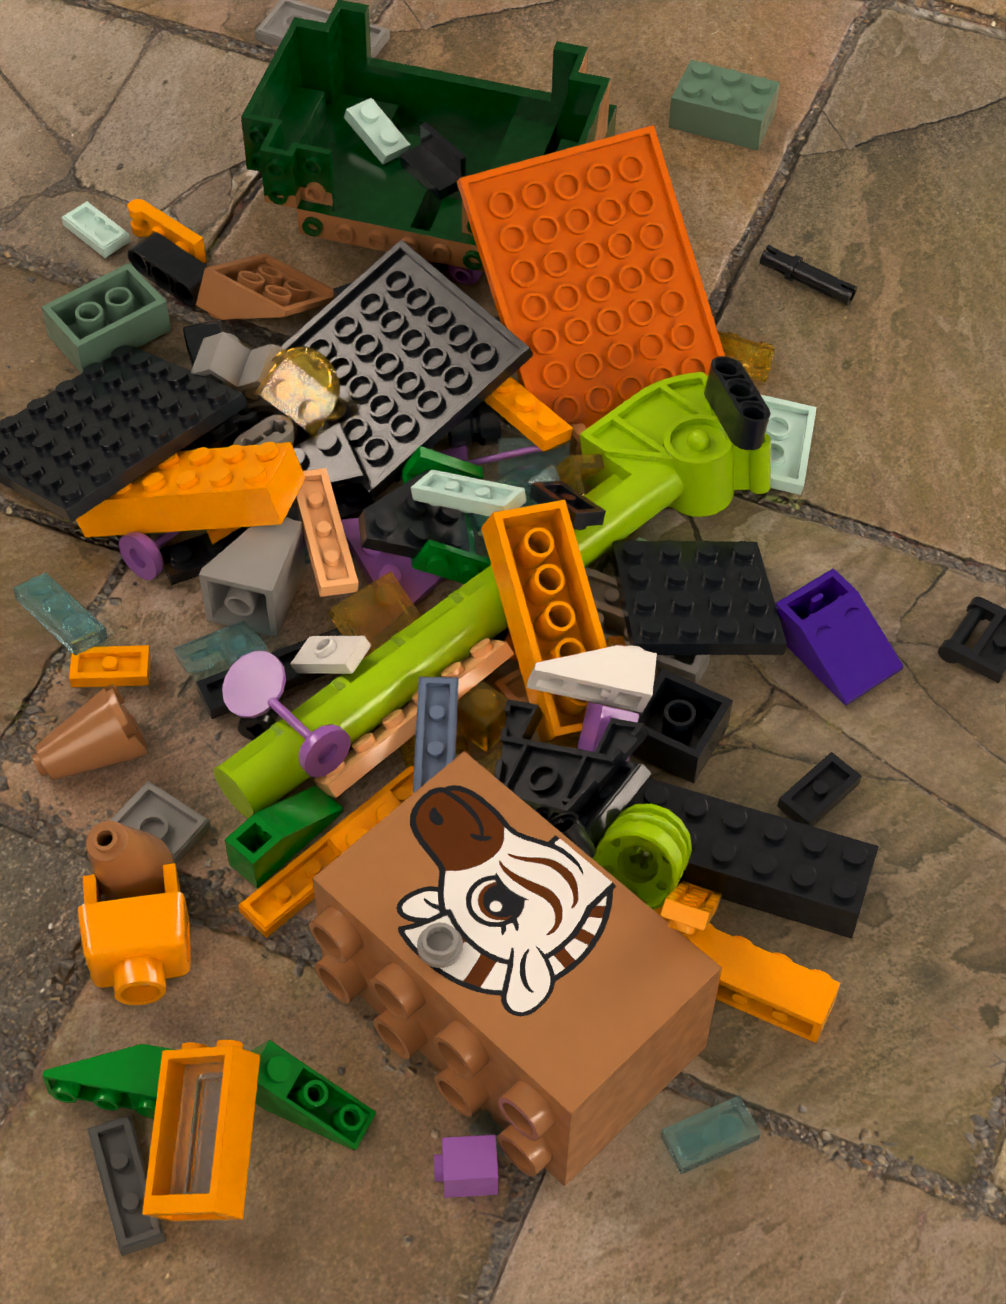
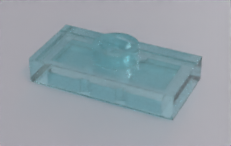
[498,438,570,475]

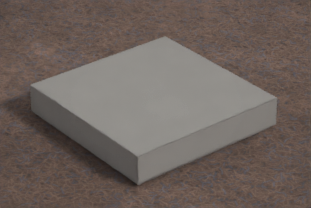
[110,781,211,864]

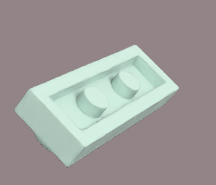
[411,470,527,517]

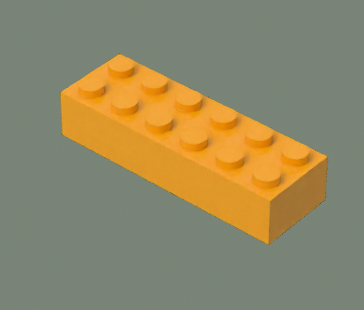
[76,442,305,538]
[481,500,625,745]

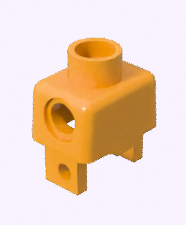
[77,863,191,1005]

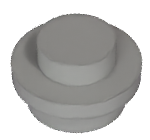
[417,923,463,968]

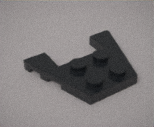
[494,699,648,814]

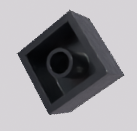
[631,668,733,784]

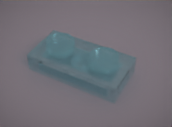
[661,1095,761,1175]

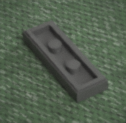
[87,1115,166,1256]

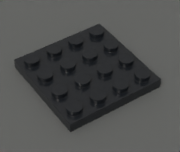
[610,540,787,655]

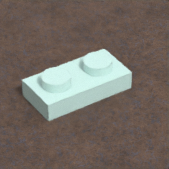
[344,98,410,164]

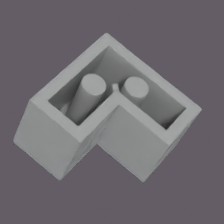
[191,332,298,408]

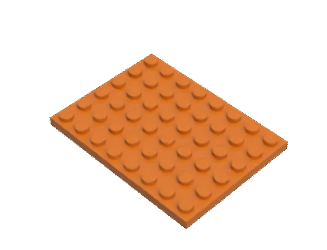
[456,125,725,454]

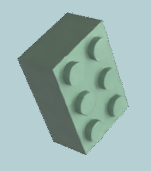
[669,60,780,151]
[41,263,171,373]

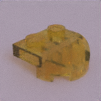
[255,346,340,435]

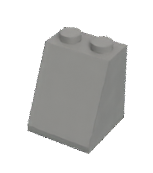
[199,517,306,637]

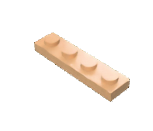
[294,468,359,597]

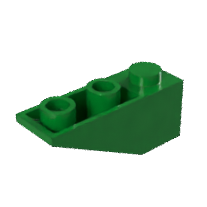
[224,785,344,888]
[251,1040,376,1150]
[42,1044,175,1119]

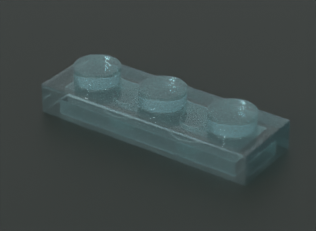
[14,573,108,655]

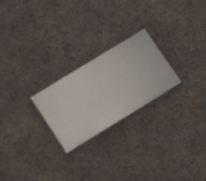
[255,0,390,58]

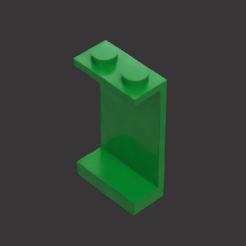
[402,446,491,584]

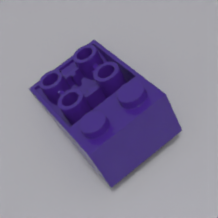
[775,568,904,706]

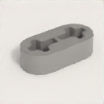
[233,415,295,446]

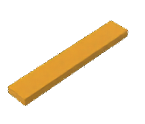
[238,763,414,938]

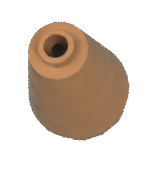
[32,683,149,780]
[86,821,174,901]

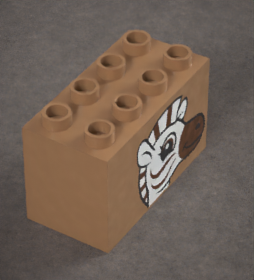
[309,751,722,1186]

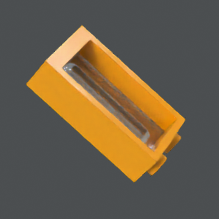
[142,1040,260,1222]

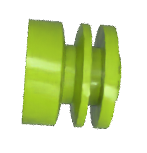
[592,804,692,910]

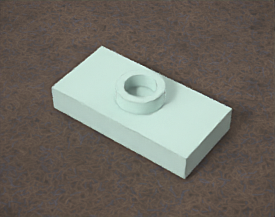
[62,201,130,258]

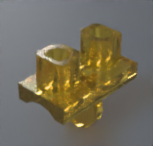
[718,331,776,382]

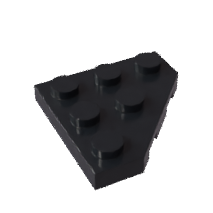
[358,470,470,559]

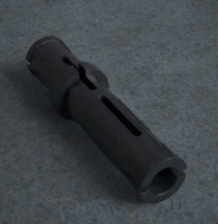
[759,245,858,306]

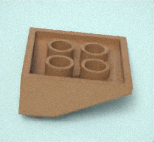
[196,253,334,320]

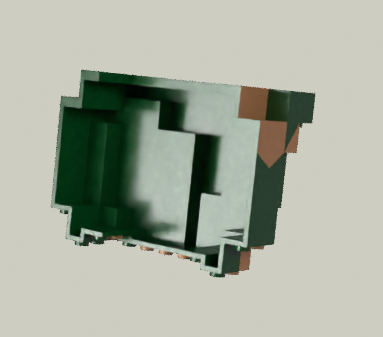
[241,0,617,272]

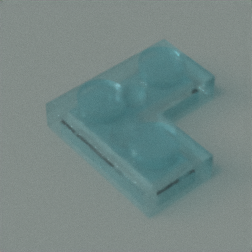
[173,621,268,673]

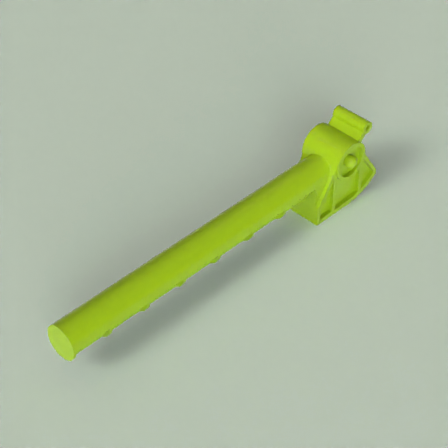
[213,372,771,819]

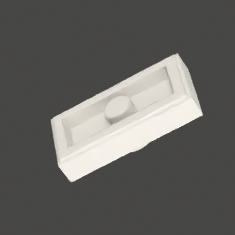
[290,636,371,674]

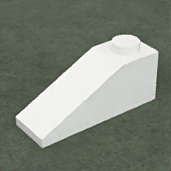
[526,645,657,713]

